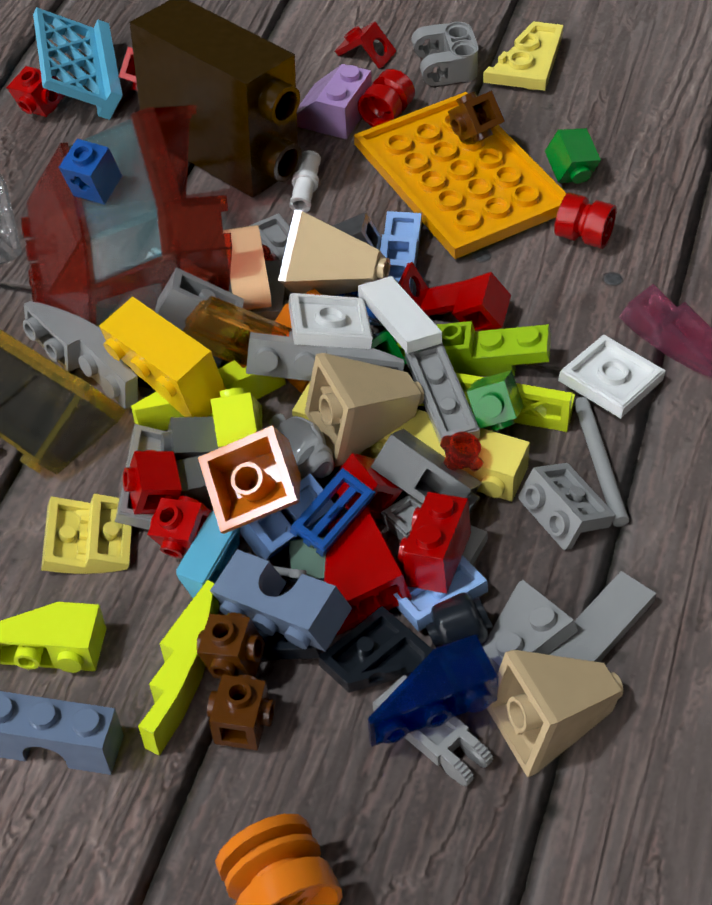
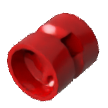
[358,69,415,127]
[554,192,617,249]

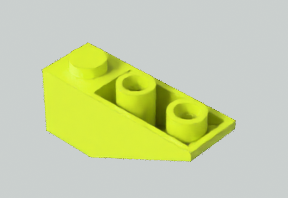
[210,388,262,448]
[0,602,107,673]

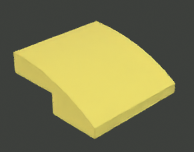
[41,494,132,574]

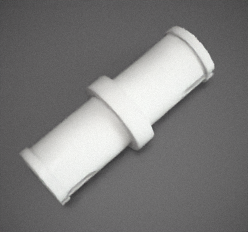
[289,150,321,213]

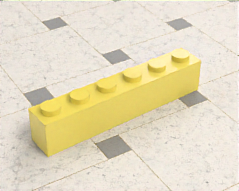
[292,381,530,502]

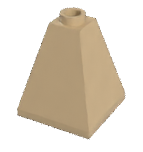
[278,210,390,296]
[305,353,424,467]
[485,650,623,778]

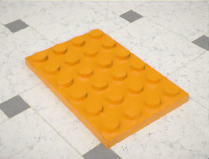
[354,92,567,259]

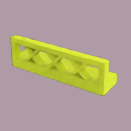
[419,372,575,432]

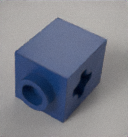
[59,139,122,205]

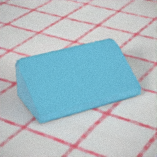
[176,511,240,598]

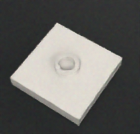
[288,293,373,349]
[558,334,666,419]

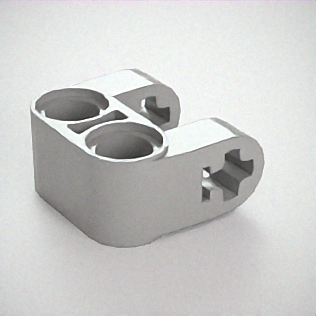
[411,22,478,86]

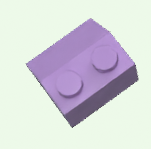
[297,64,372,139]

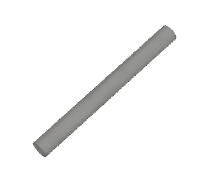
[574,397,629,527]

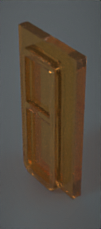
[182,296,292,368]

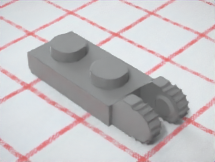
[373,675,494,787]

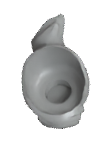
[268,413,334,479]

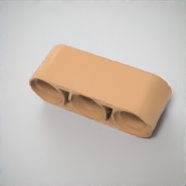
[223,225,272,311]

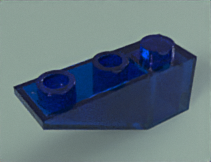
[368,634,498,747]

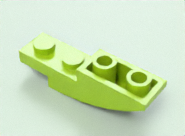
[397,321,551,377]

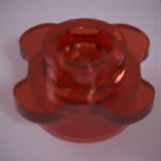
[440,432,483,471]

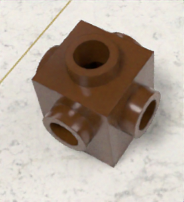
[448,90,505,143]
[197,612,265,679]
[207,675,275,751]

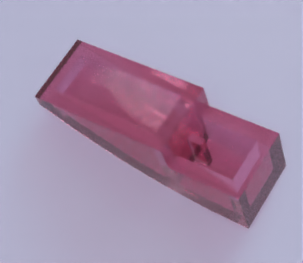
[619,284,712,377]

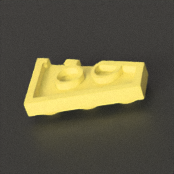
[483,21,563,91]

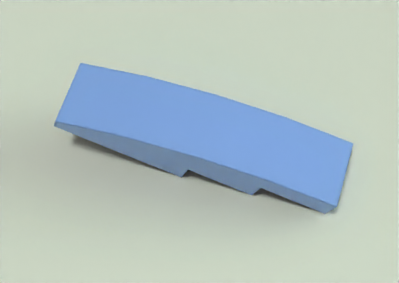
[369,211,422,326]

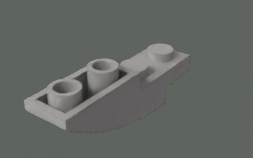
[23,301,138,409]
[246,331,404,381]

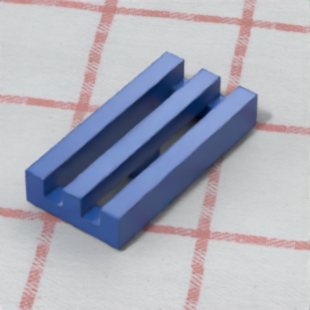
[290,468,375,557]

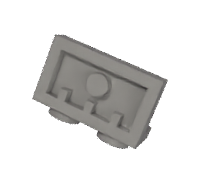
[518,463,616,550]

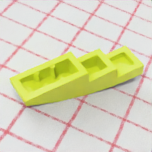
[131,360,286,431]
[138,580,219,756]

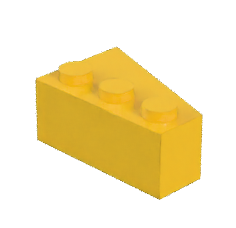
[99,296,226,417]

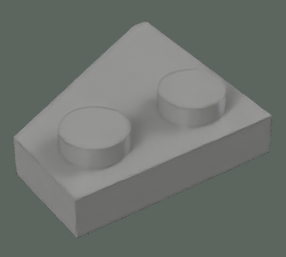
[481,580,578,671]

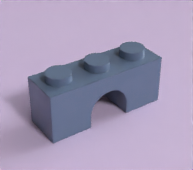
[210,549,352,652]
[0,691,124,775]

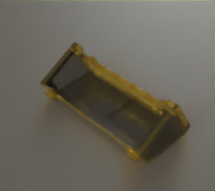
[0,329,126,475]

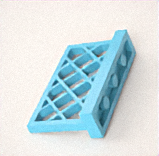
[33,7,123,120]

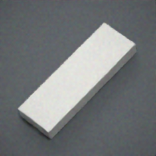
[358,276,442,354]

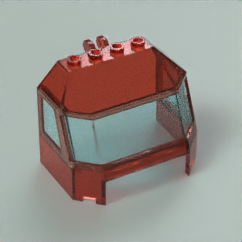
[21,105,232,327]

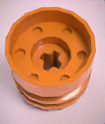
[215,813,343,905]

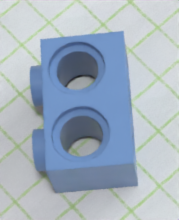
[240,474,334,561]

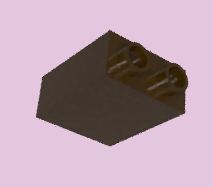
[129,0,302,198]

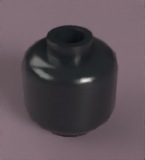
[426,592,493,656]

